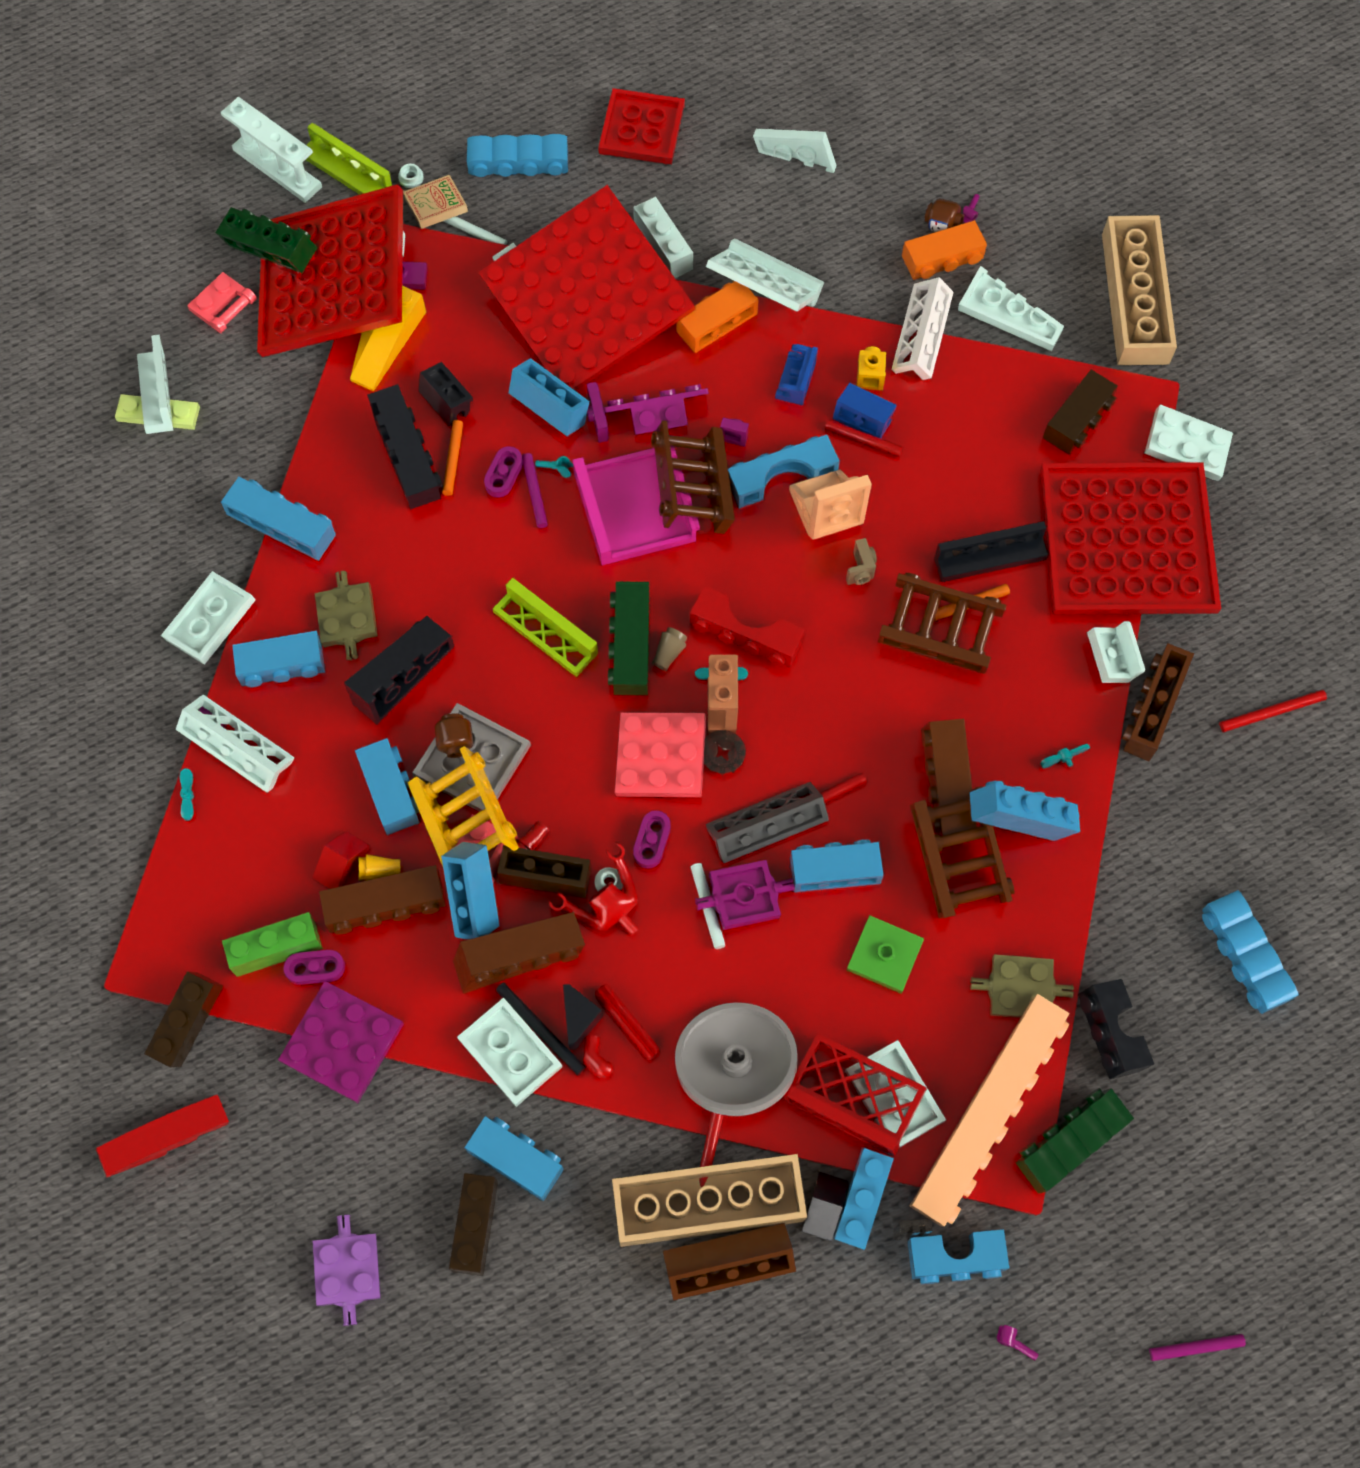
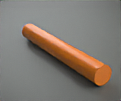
[442,420,463,496]
[934,584,1010,621]

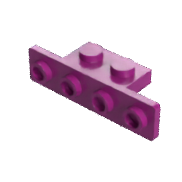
[603,384,709,434]

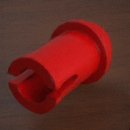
[516,821,550,850]

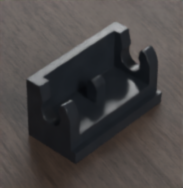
[419,362,473,427]

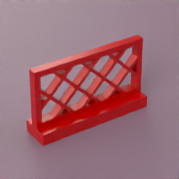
[783,1033,927,1157]

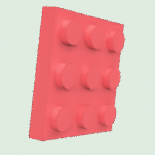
[615,713,706,797]

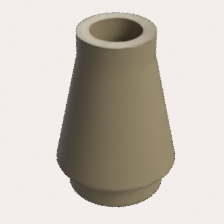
[652,627,687,671]

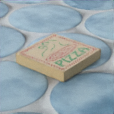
[403,175,468,229]

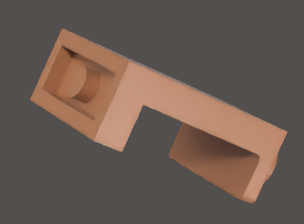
[708,655,738,734]

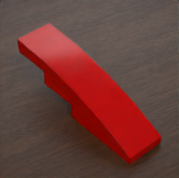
[96,1094,229,1178]

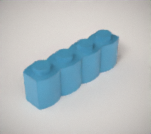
[467,134,568,177]
[1202,890,1299,1014]

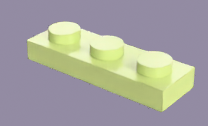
[115,394,200,430]

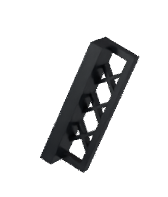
[934,521,1048,582]

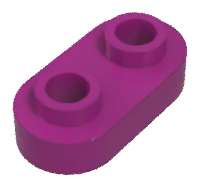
[484,446,523,497]
[633,811,671,868]
[284,950,345,985]

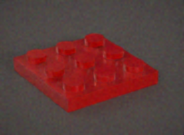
[598,88,685,165]

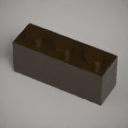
[1043,369,1118,455]
[497,845,591,898]
[144,971,223,1068]
[449,1173,498,1276]

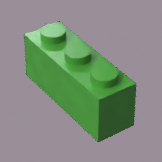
[222,912,323,977]

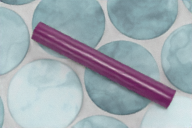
[522,453,548,528]
[1149,1334,1246,1361]

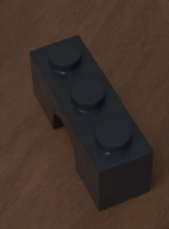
[1078,979,1154,1080]

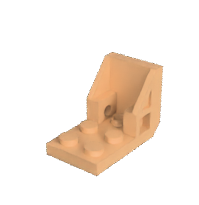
[789,470,872,540]

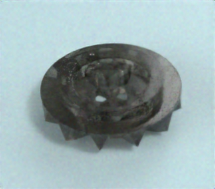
[704,730,746,775]

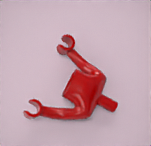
[548,842,639,936]

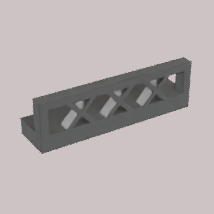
[706,782,829,863]

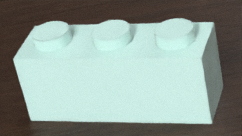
[633,197,693,278]

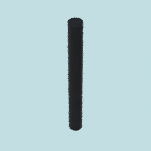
[496,982,586,1076]

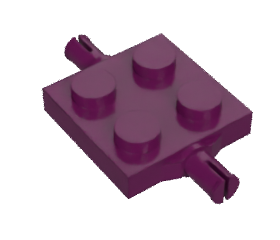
[695,860,795,930]

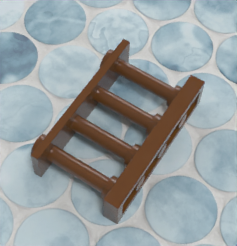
[651,420,735,534]
[878,573,1007,674]
[910,786,1014,919]

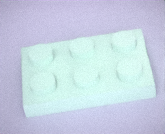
[1145,405,1233,481]
[161,571,256,665]
[457,998,563,1107]
[845,1040,946,1148]

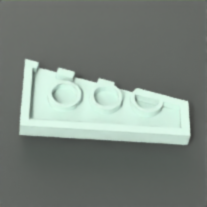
[958,266,1064,351]

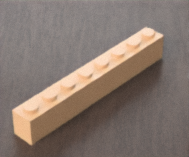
[910,994,1070,1227]

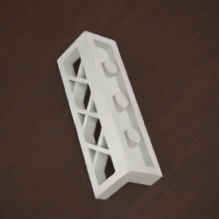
[891,277,953,380]

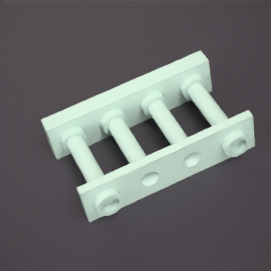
[221,97,322,203]

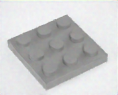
[412,703,531,812]

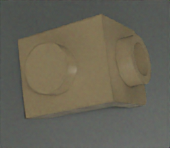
[846,538,877,585]

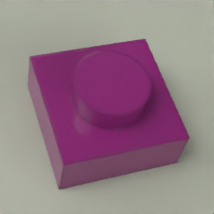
[720,418,749,447]

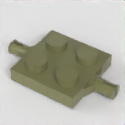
[315,571,378,660]
[970,954,1074,1018]

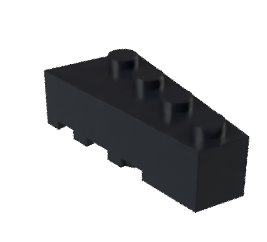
[367,384,443,509]
[344,616,454,724]

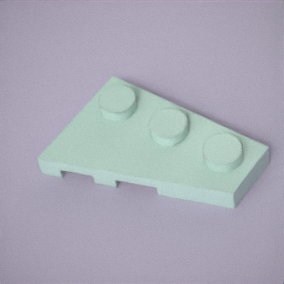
[753,129,837,173]

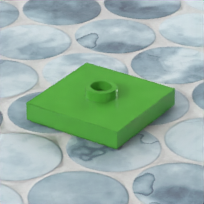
[847,915,924,994]

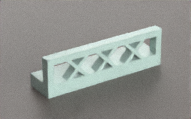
[137,335,173,434]
[176,695,294,793]

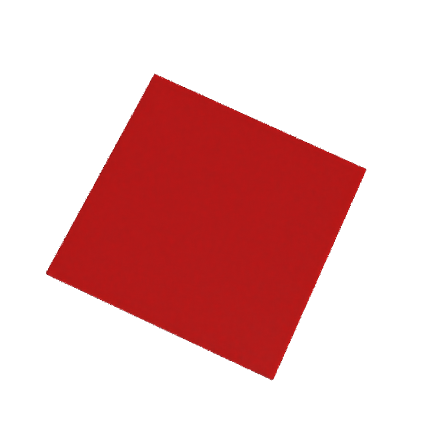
[104,224,1180,1216]

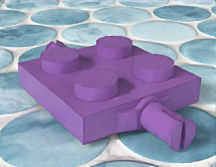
[313,1215,381,1326]

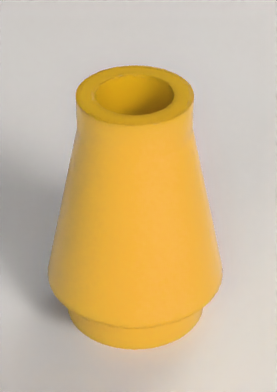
[358,854,400,881]

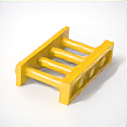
[407,746,519,866]

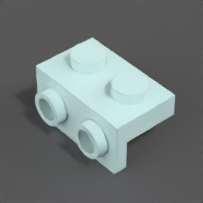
[1087,621,1145,683]

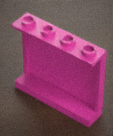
[573,446,700,565]

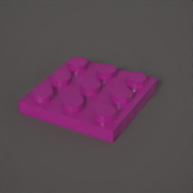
[278,981,404,1104]

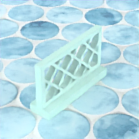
[706,239,824,311]

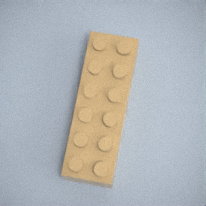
[1102,215,1177,365]
[612,1154,807,1247]

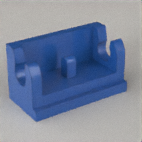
[775,344,818,405]
[832,383,897,438]

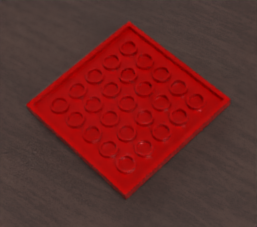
[257,184,403,357]
[478,185,696,391]
[1041,462,1221,614]

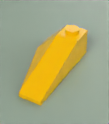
[350,286,426,392]

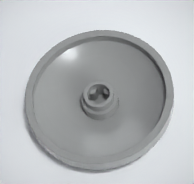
[675,1003,797,1116]

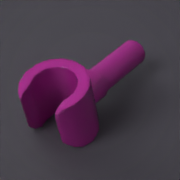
[963,194,980,223]
[997,1325,1038,1361]

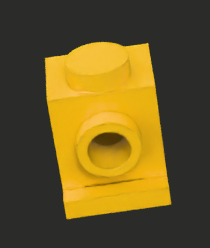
[857,347,886,390]

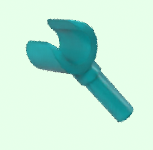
[535,456,573,478]

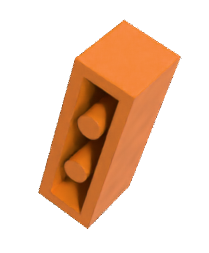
[902,220,987,280]
[677,281,758,353]

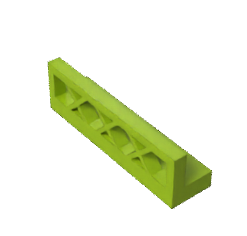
[306,123,392,195]
[493,578,598,677]

